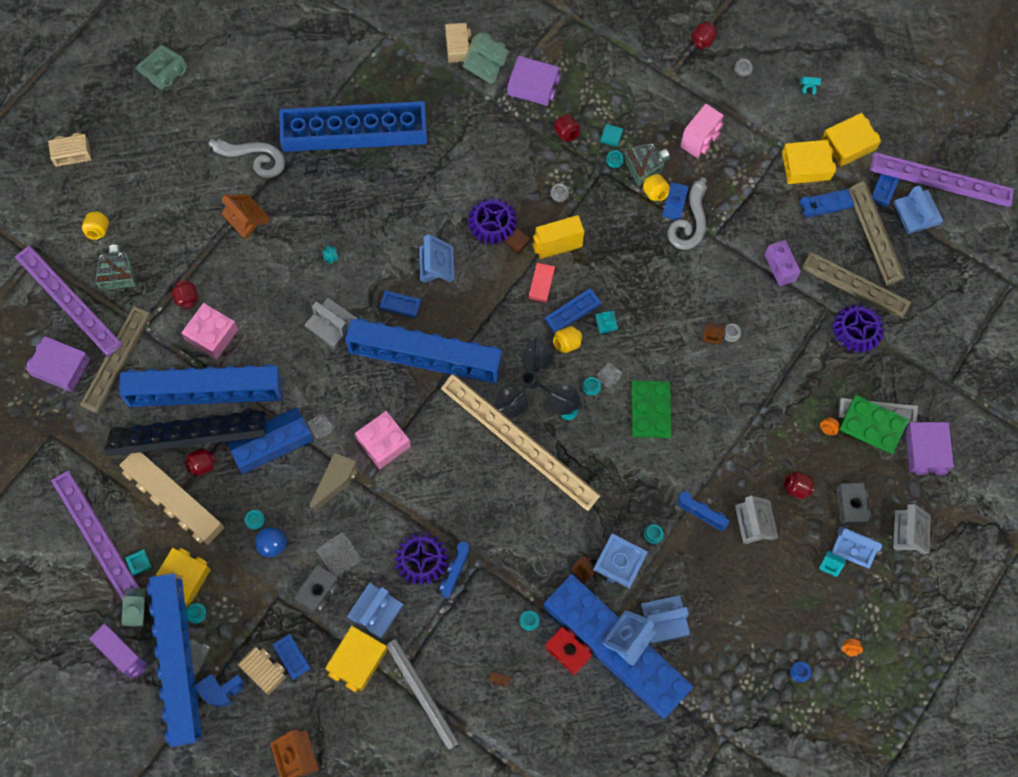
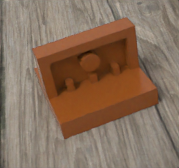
[221,194,271,238]
[270,729,319,777]

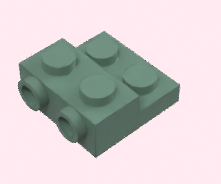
[462,32,509,84]
[136,45,187,90]

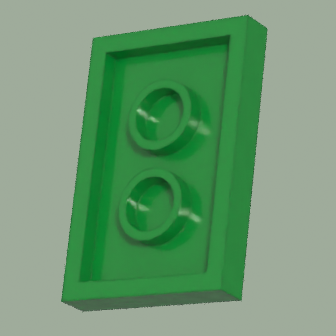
[631,381,671,438]
[839,395,909,455]

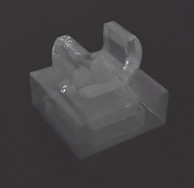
[596,362,623,389]

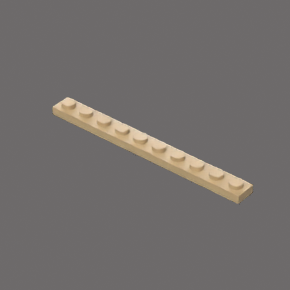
[441,374,601,511]

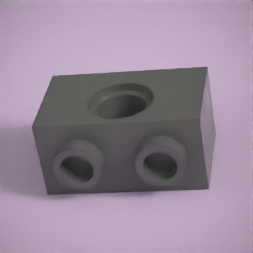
[836,483,871,527]
[294,565,339,615]

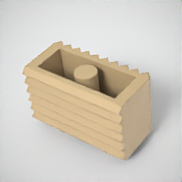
[445,23,471,63]
[48,133,91,167]
[237,647,286,695]

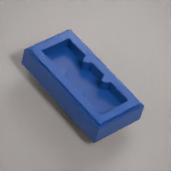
[662,182,689,220]
[380,290,421,319]
[272,634,311,680]

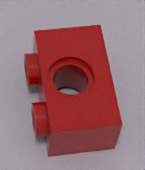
[545,627,592,676]

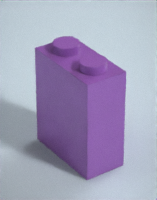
[507,56,561,106]
[26,336,90,392]
[905,422,954,475]
[89,624,147,679]

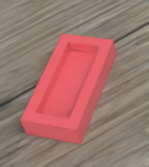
[528,263,555,303]

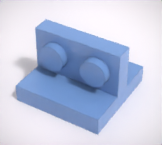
[893,186,943,234]
[419,234,454,283]
[831,526,883,569]
[594,534,648,589]
[347,583,404,639]
[640,595,690,644]
[602,610,657,665]

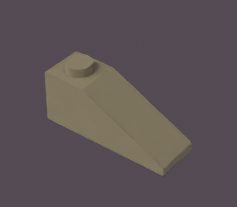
[309,453,359,512]

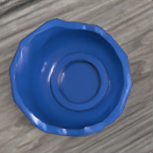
[255,527,287,557]

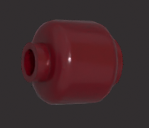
[691,21,718,49]
[554,115,581,142]
[172,280,199,309]
[185,448,216,477]
[784,471,815,499]

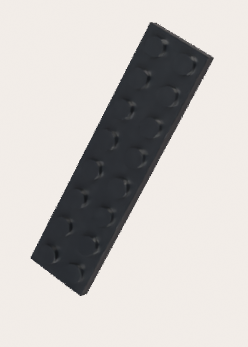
[105,410,266,456]

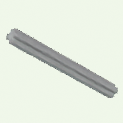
[387,639,458,749]

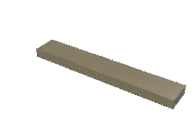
[849,181,905,286]
[801,251,911,319]
[80,306,151,414]

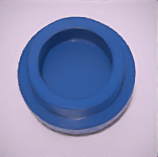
[790,661,811,682]

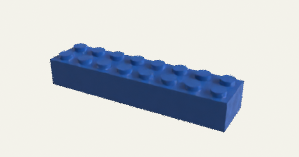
[279,101,427,152]
[346,318,502,384]
[119,364,283,407]
[147,573,203,747]
[543,574,694,720]

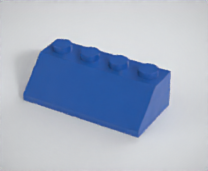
[227,407,313,475]

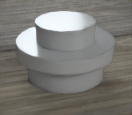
[735,59,753,76]
[550,183,569,202]
[723,323,741,342]

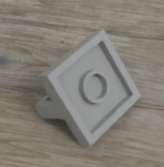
[304,298,357,349]
[735,496,778,544]
[894,504,931,554]

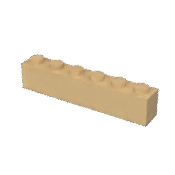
[119,452,224,545]

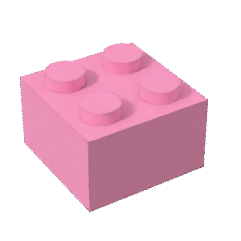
[680,104,724,158]
[181,303,238,360]
[355,411,411,470]

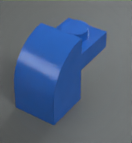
[194,674,245,708]

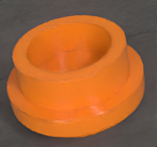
[820,417,839,435]
[842,639,863,656]

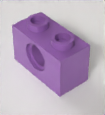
[765,240,801,287]

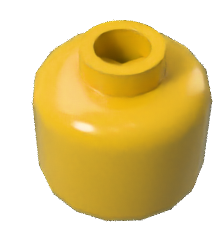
[643,174,670,201]
[82,212,109,240]
[553,326,582,353]

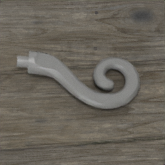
[209,139,285,178]
[668,177,707,250]

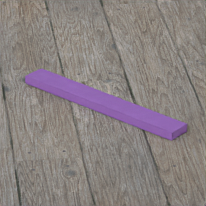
[870,152,1014,207]
[15,245,123,357]
[51,470,147,601]

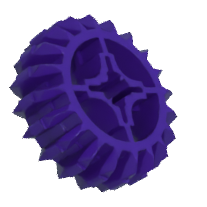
[468,196,517,246]
[833,303,885,354]
[394,532,448,586]

